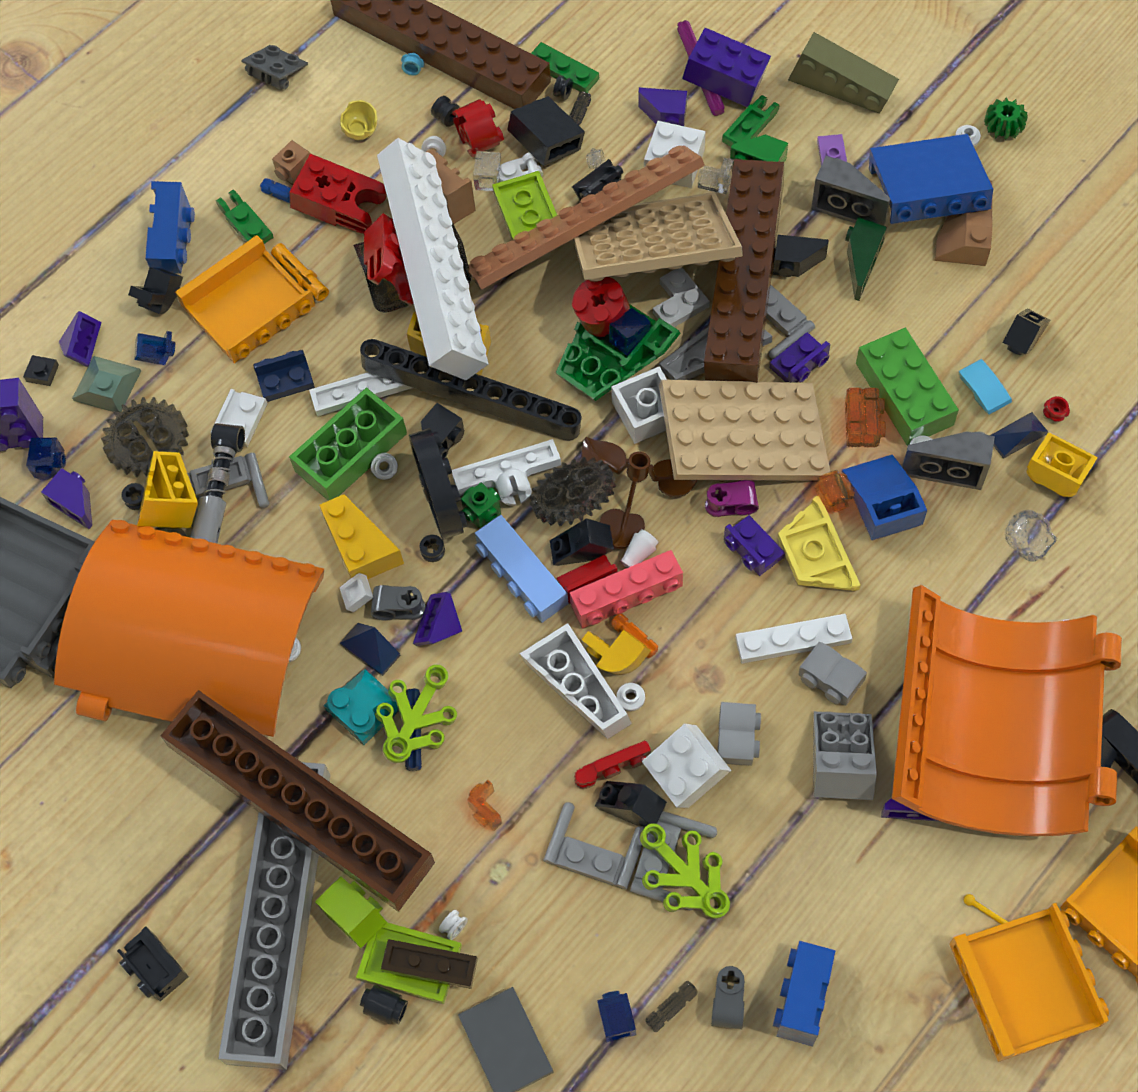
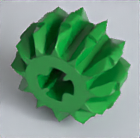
[984,97,1028,141]

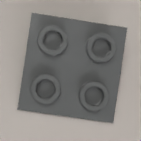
[241,45,308,90]

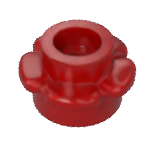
[1043,396,1070,422]

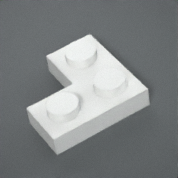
[653,268,710,327]

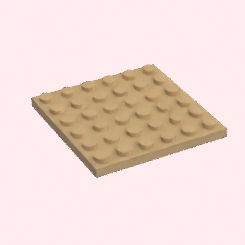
[573,192,743,281]

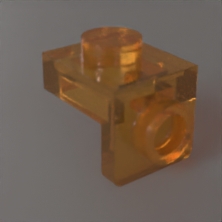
[467,780,502,831]

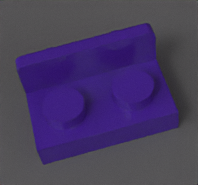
[769,332,831,383]
[724,515,785,576]

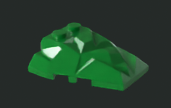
[556,304,681,401]

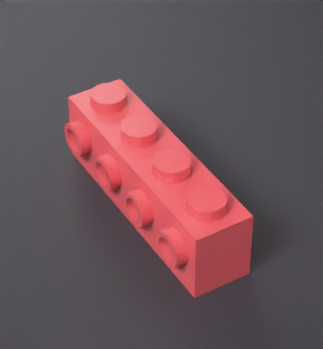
[570,550,683,629]

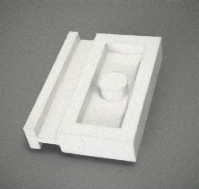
[211,389,268,447]

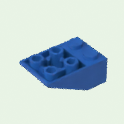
[842,454,927,540]

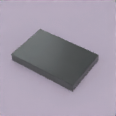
[458,987,554,1092]

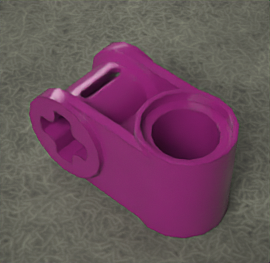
[705,480,759,517]

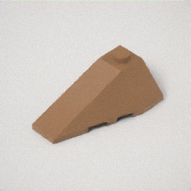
[934,180,992,266]

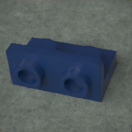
[253,350,315,402]

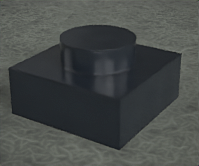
[23,355,59,386]

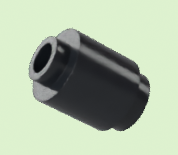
[360,985,408,1025]

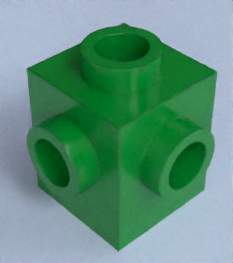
[461,482,501,529]

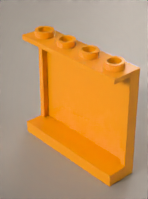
[175,235,316,363]
[1060,826,1138,984]
[949,903,1109,1062]

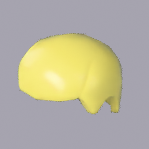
[340,100,377,141]

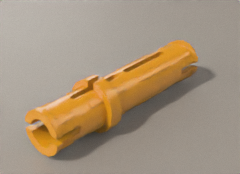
[271,243,329,301]

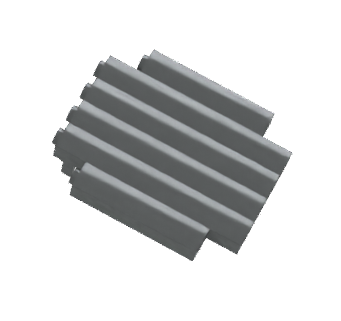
[0,497,95,688]

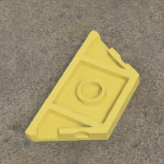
[777,495,861,591]

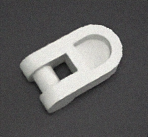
[497,152,543,182]

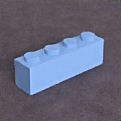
[475,515,568,623]

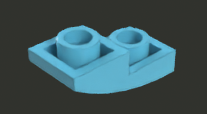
[958,359,1012,415]

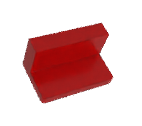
[556,555,618,604]

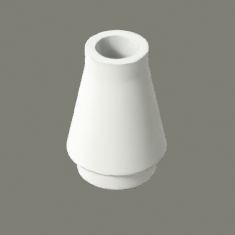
[620,529,658,568]

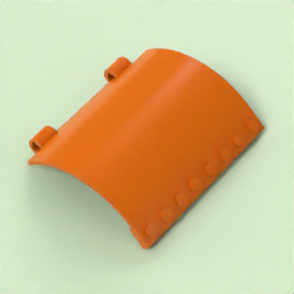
[54,519,324,737]
[892,585,1122,836]

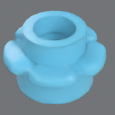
[401,53,424,75]

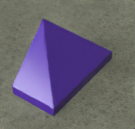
[59,311,102,367]
[413,592,462,646]

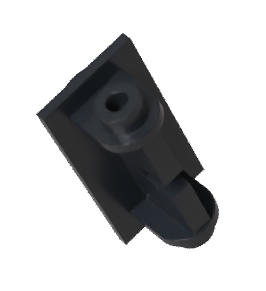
[572,159,624,201]

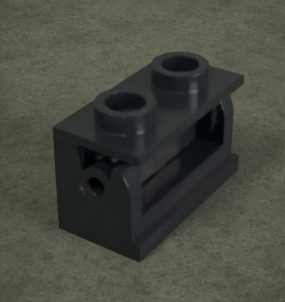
[117,926,189,1002]

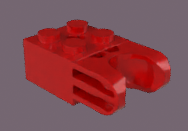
[290,153,387,234]
[364,213,414,306]

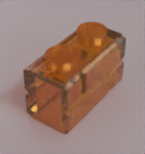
[845,388,886,447]

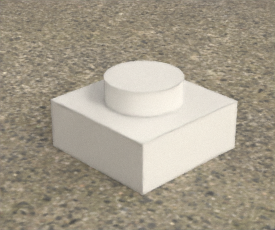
[340,573,373,612]

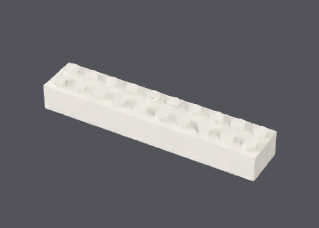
[377,138,489,380]

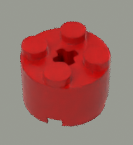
[452,99,504,157]
[572,277,630,337]

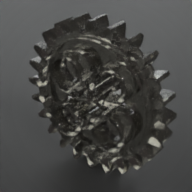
[101,397,189,477]
[529,457,616,526]

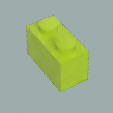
[315,876,387,948]

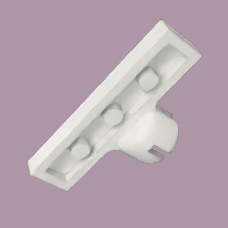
[452,439,562,506]

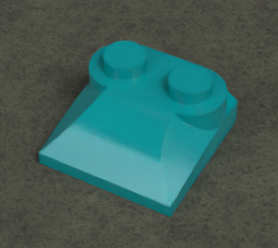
[323,669,399,745]

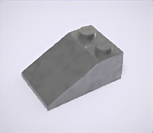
[811,156,890,226]
[902,431,995,490]

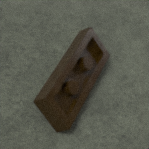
[381,939,478,989]

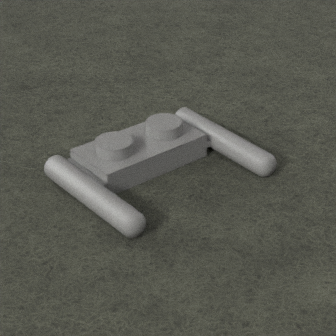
[766,285,815,359]
[187,453,269,527]
[543,802,644,889]
[630,811,717,910]

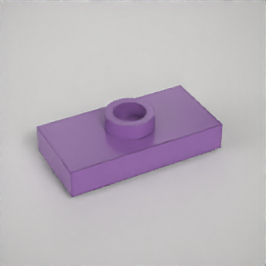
[817,134,847,165]

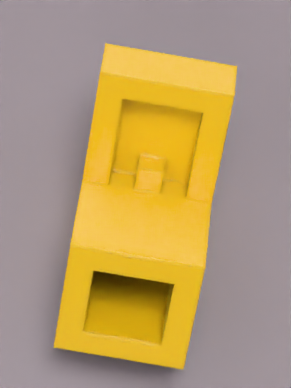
[581,630,652,675]

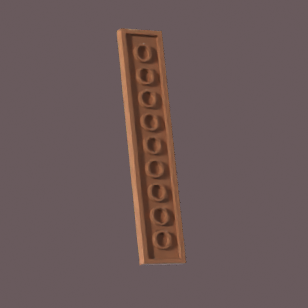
[465,145,705,290]

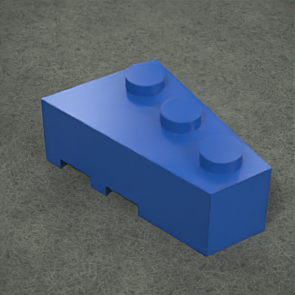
[145,181,195,274]
[773,941,836,1047]

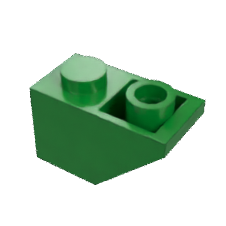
[730,134,788,164]

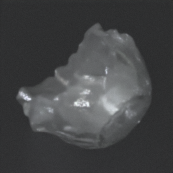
[1005,510,1057,562]

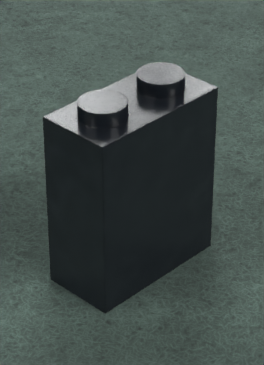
[507,96,585,166]

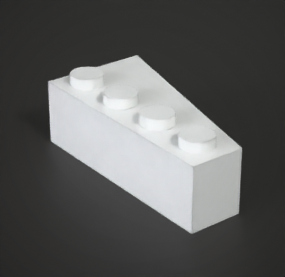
[520,623,632,739]

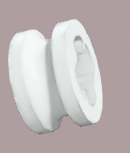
[439,910,468,940]

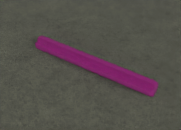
[677,20,725,116]

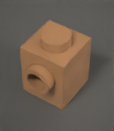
[272,140,310,185]

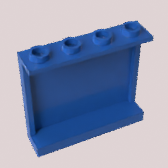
[869,134,993,224]

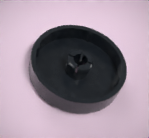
[409,428,468,540]

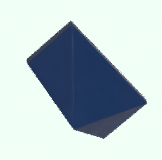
[990,412,1048,459]
[340,623,401,676]

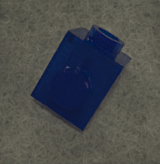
[134,331,176,365]

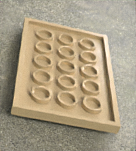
[659,380,831,481]

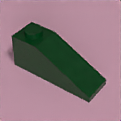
[845,218,887,301]

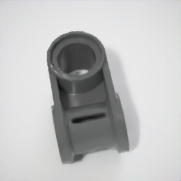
[371,585,426,620]
[711,966,745,1029]

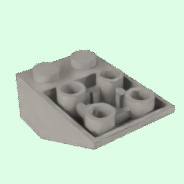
[813,711,877,800]

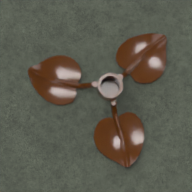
[582,437,698,548]

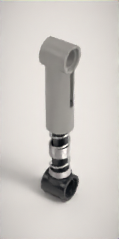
[191,423,245,543]

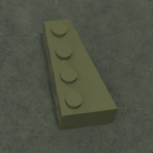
[788,32,899,114]

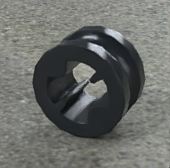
[553,75,573,100]
[122,483,144,510]
[419,535,445,562]

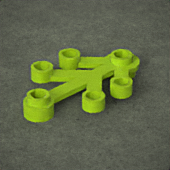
[375,664,457,763]
[640,823,730,919]

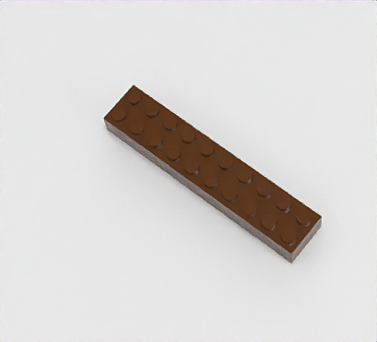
[330,0,551,109]
[704,159,784,383]
[161,690,435,912]

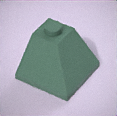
[72,356,141,414]

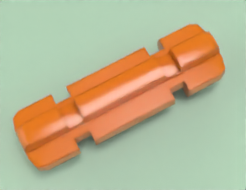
[611,613,658,658]

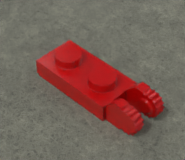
[574,740,651,789]

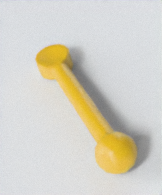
[963,894,1008,924]

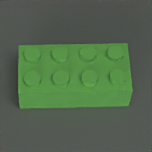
[856,327,959,446]
[289,387,407,501]

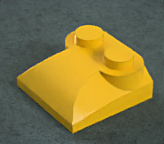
[1026,432,1098,497]

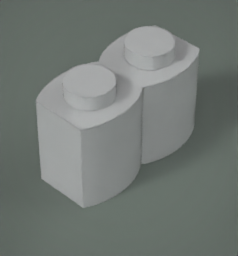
[799,642,867,706]
[718,702,761,766]

